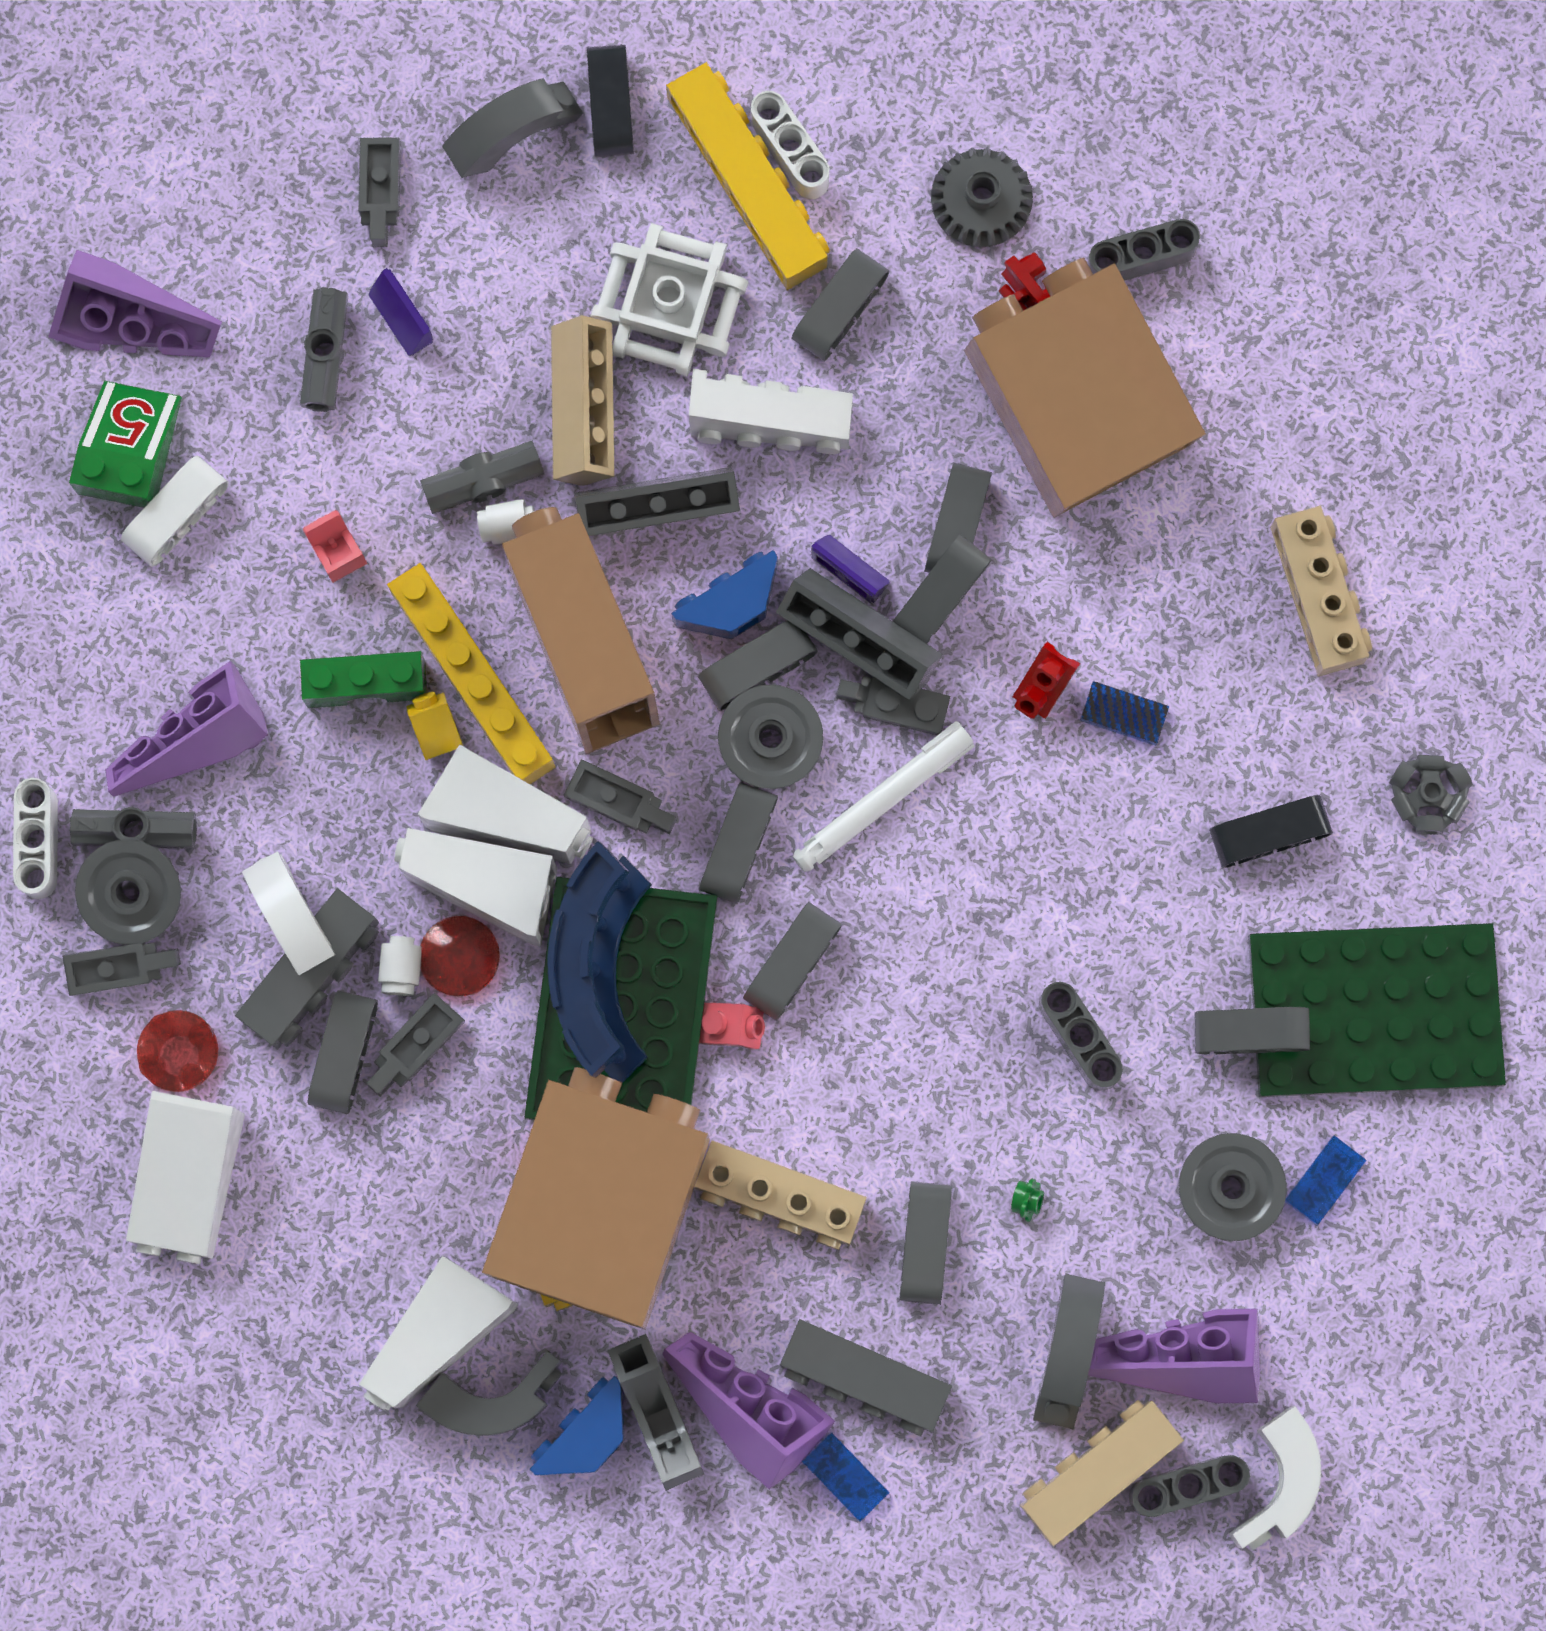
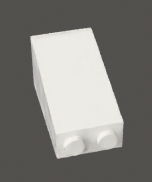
[418,745,593,864]
[394,828,557,947]
[126,1091,245,1265]
[359,1256,519,1410]

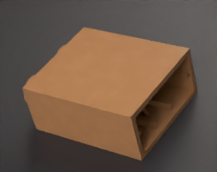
[964,257,1206,518]
[502,507,660,755]
[482,1067,710,1330]

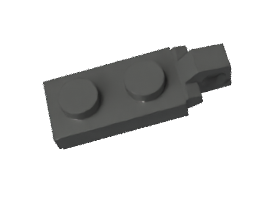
[358,138,401,247]
[836,676,951,736]
[564,759,677,835]
[62,942,181,996]
[366,993,465,1097]

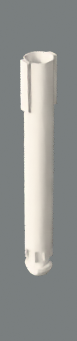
[793,721,975,872]

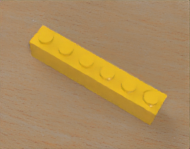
[666,62,830,290]
[387,562,556,784]

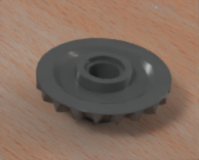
[931,147,1033,247]
[718,685,823,790]
[75,839,182,945]
[1179,1133,1287,1241]

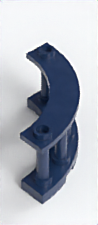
[548,841,652,1083]

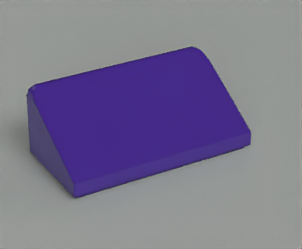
[368,268,434,356]
[811,535,890,604]

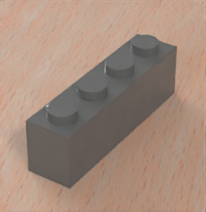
[574,467,740,536]
[776,568,943,700]
[234,888,379,1050]
[780,1319,952,1436]

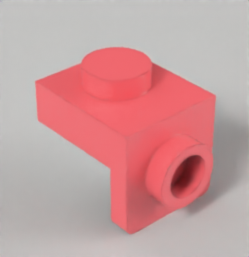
[303,510,368,583]
[699,1003,765,1049]

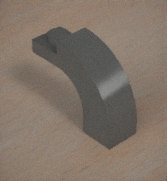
[442,78,583,178]
[1033,1273,1105,1430]
[608,1334,704,1491]
[416,1350,562,1436]

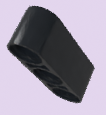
[587,44,634,157]
[1209,795,1333,868]

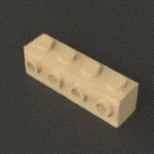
[551,315,614,486]
[1270,505,1372,677]
[695,1140,867,1250]
[1019,1399,1184,1546]

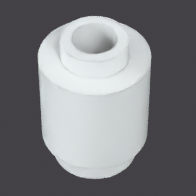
[477,499,535,545]
[378,936,422,996]

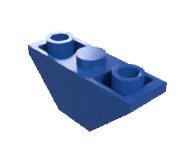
[671,550,778,640]
[529,1376,625,1475]

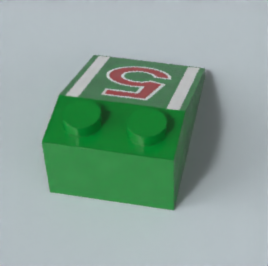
[69,380,182,508]

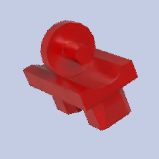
[999,253,1050,311]
[1012,641,1080,719]

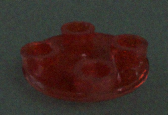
[420,916,500,997]
[137,1010,219,1092]

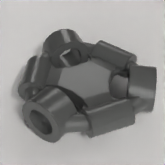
[1388,755,1473,835]

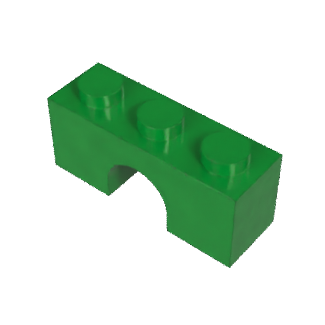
[300,651,427,708]

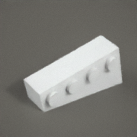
[689,369,853,454]

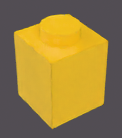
[406,692,463,760]

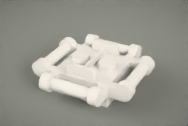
[590,223,749,376]

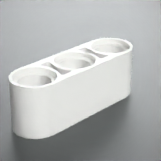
[751,91,829,199]
[121,456,229,567]
[13,778,58,899]

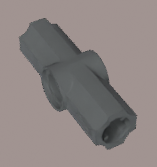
[300,287,348,412]
[420,441,545,514]
[69,807,197,849]

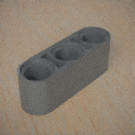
[1087,219,1200,281]
[791,248,890,361]
[924,462,992,573]
[893,534,992,644]
[698,620,818,711]
[699,782,778,904]
[743,902,843,1021]
[1039,982,1123,1091]
[307,990,378,1114]
[1194,1007,1310,1055]
[899,1181,952,1305]
[1129,1455,1250,1517]

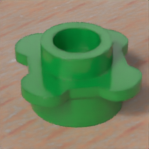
[1011,1178,1044,1222]

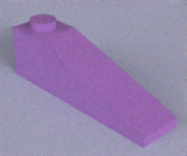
[48,250,222,357]
[105,661,268,797]
[1088,1308,1260,1404]
[662,1332,835,1489]

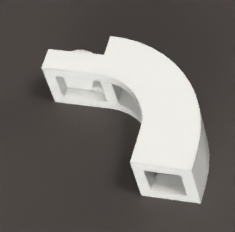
[242,851,335,975]
[1228,1406,1321,1550]

